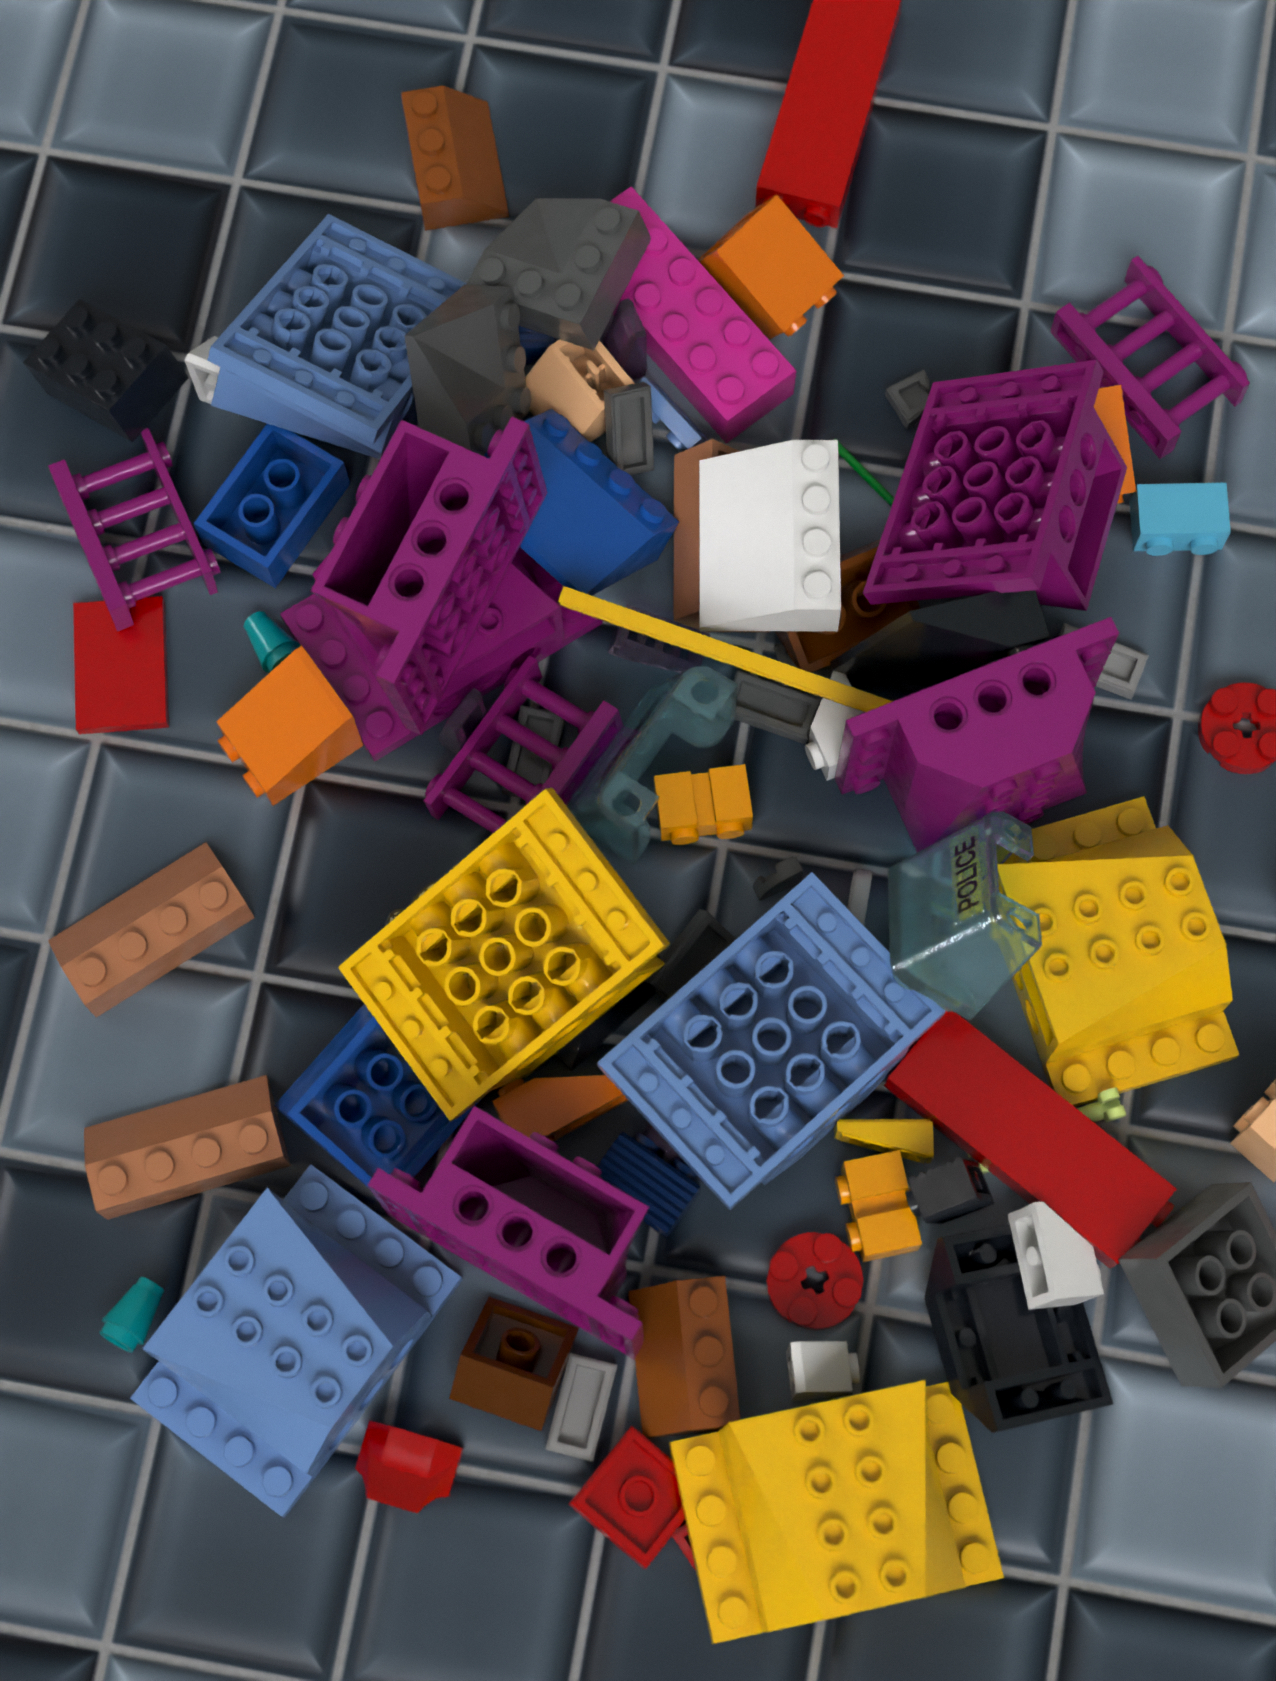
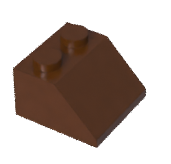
[449,1297,579,1431]

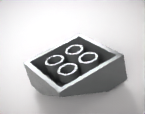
[466,198,652,351]
[404,285,531,456]
[1118,1182,1276,1388]

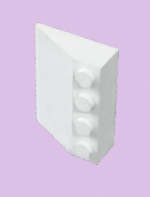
[699,440,841,631]

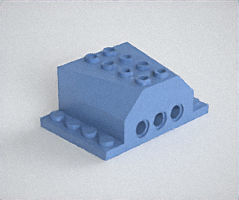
[207,214,467,459]
[597,872,946,1210]
[130,1164,463,1518]

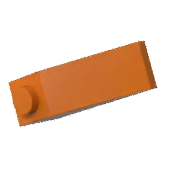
[492,1075,628,1141]

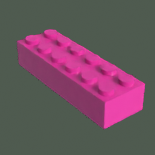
[610,187,796,444]

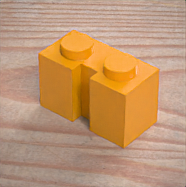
[654,764,753,845]
[835,1150,922,1262]

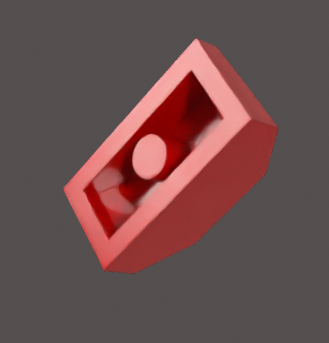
[355,1420,464,1514]

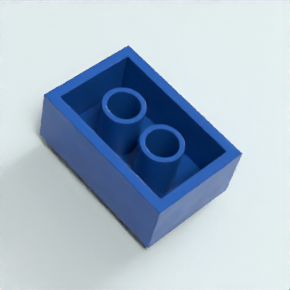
[194,424,350,588]

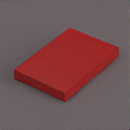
[73,596,169,735]

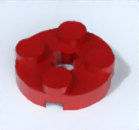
[1198,682,1276,774]
[766,1232,863,1331]

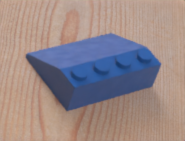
[484,409,679,596]
[274,1004,480,1190]

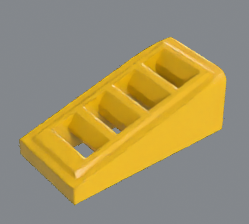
[834,1119,934,1164]

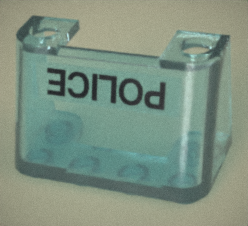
[568,666,738,865]
[888,810,1042,1021]

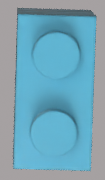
[1129,482,1231,556]

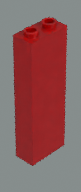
[755,0,902,228]
[884,1006,1177,1269]

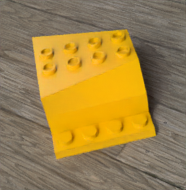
[338,788,670,1121]
[969,796,1240,1107]
[669,1380,1004,1644]

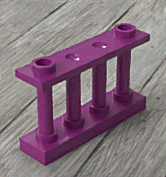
[1050,255,1250,459]
[48,428,221,631]
[423,656,623,833]

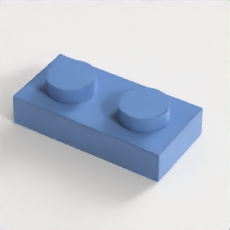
[638,376,709,452]

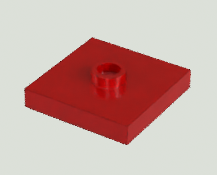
[568,1426,685,1569]

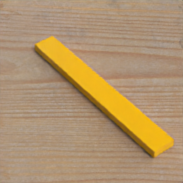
[558,586,893,712]

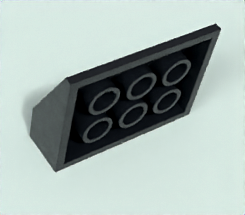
[830,590,1050,692]

